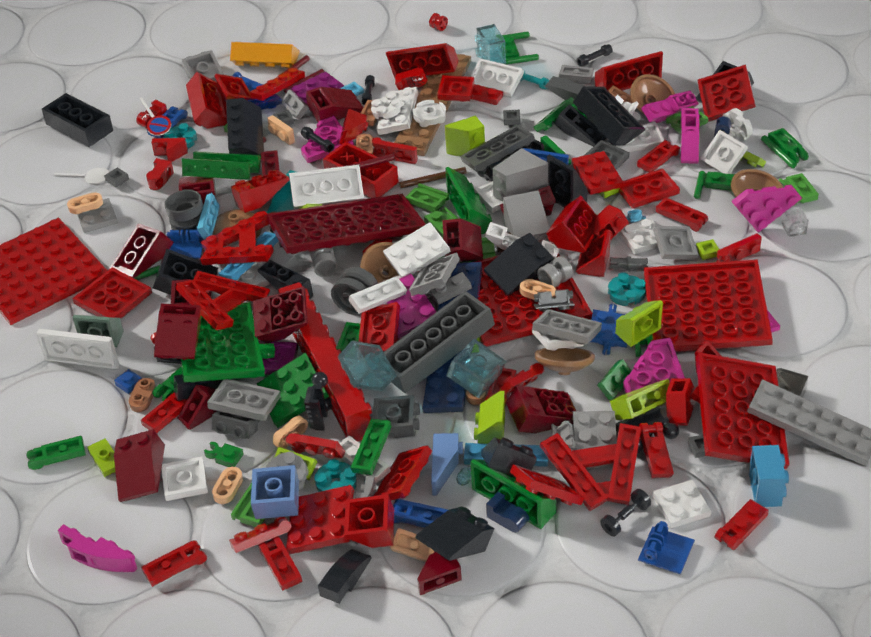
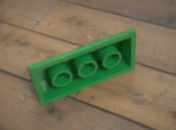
[445,167,492,234]
[470,459,556,529]

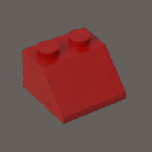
[344,494,394,548]

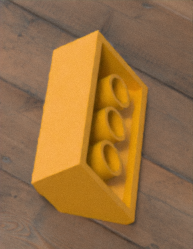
[230,42,300,68]

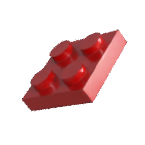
[437,75,475,102]

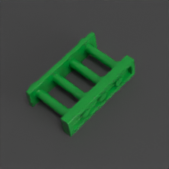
[182,151,260,180]

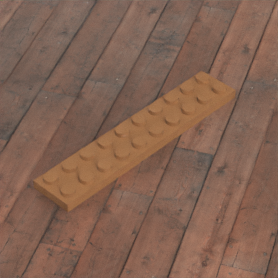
[394,54,471,156]

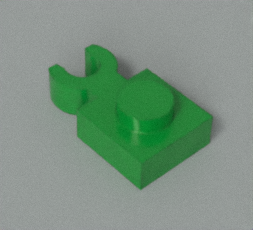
[204,442,244,467]

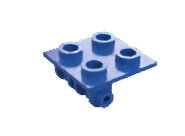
[166,229,204,259]
[638,521,695,574]

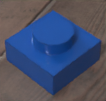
[114,369,142,394]

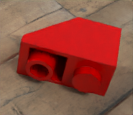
[594,205,629,240]
[666,378,696,426]

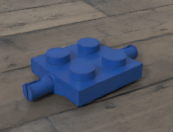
[590,304,627,355]

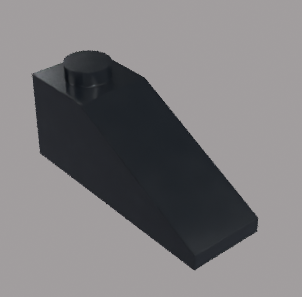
[554,104,607,147]

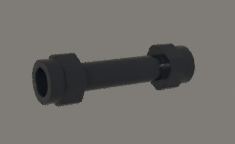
[577,44,613,66]
[362,75,375,105]
[301,127,334,152]

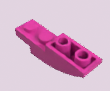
[641,90,699,123]
[681,108,699,164]
[58,524,137,572]

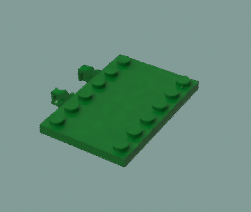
[180,302,275,382]

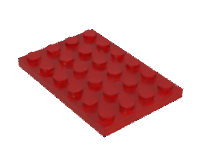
[696,352,790,469]

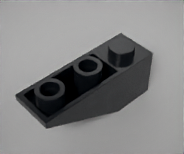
[257,260,313,299]

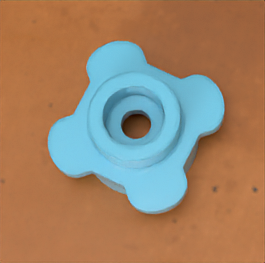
[626,209,646,223]

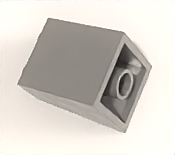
[493,148,548,201]
[503,191,550,244]

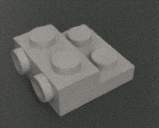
[182,50,224,81]

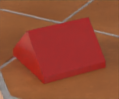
[214,74,254,102]
[576,231,611,277]

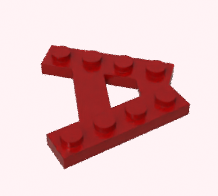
[200,211,274,265]
[176,271,270,330]
[540,423,641,511]

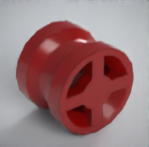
[429,13,448,31]

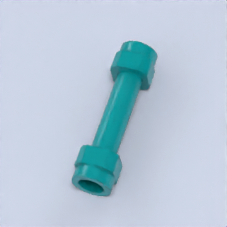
[520,71,549,90]

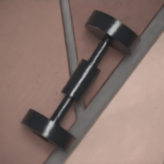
[600,489,651,537]

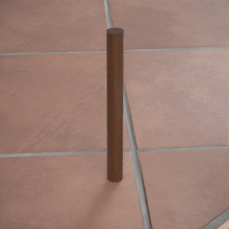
[399,167,467,189]

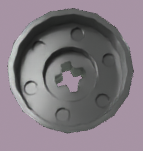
[165,190,203,234]

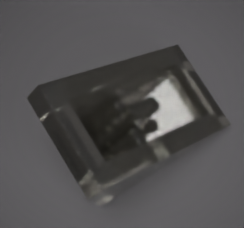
[776,368,808,398]

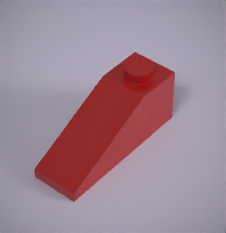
[339,109,369,145]

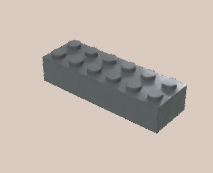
[375,291,495,393]

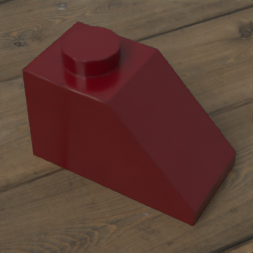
[178,385,217,430]
[417,552,462,595]

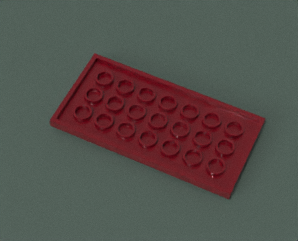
[267,193,426,254]

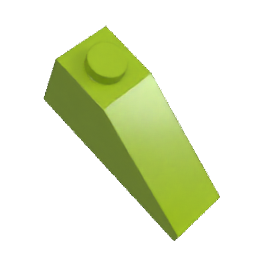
[610,379,670,420]

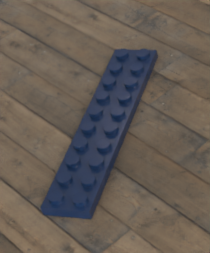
[422,262,483,413]

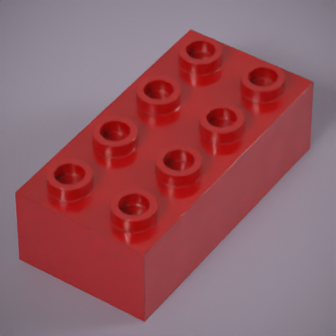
[323,142,399,198]

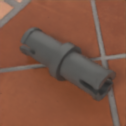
[609,256,648,271]

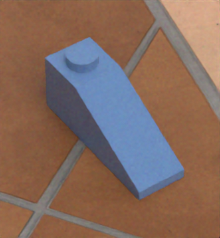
[431,433,463,496]

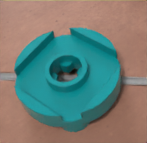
[163,123,197,149]
[608,272,646,306]
[314,459,357,492]

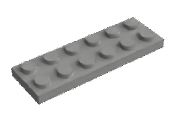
[747,379,871,466]

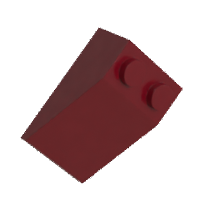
[110,223,174,278]
[114,429,165,502]

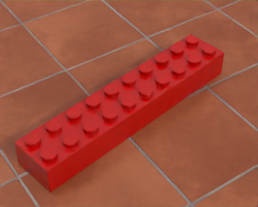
[278,282,372,442]

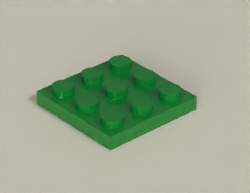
[256,353,329,428]

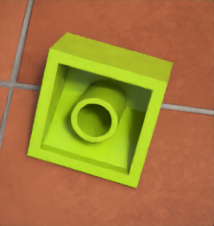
[445,115,485,156]
[615,300,663,347]
[474,391,505,444]

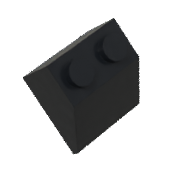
[481,437,537,478]

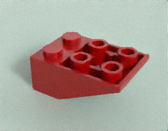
[231,170,290,213]

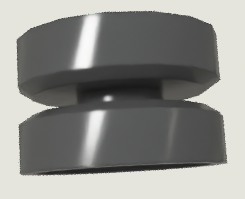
[331,267,378,315]

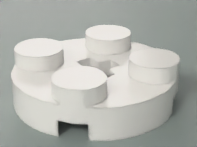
[371,92,404,119]
[413,100,446,127]
[722,108,753,142]

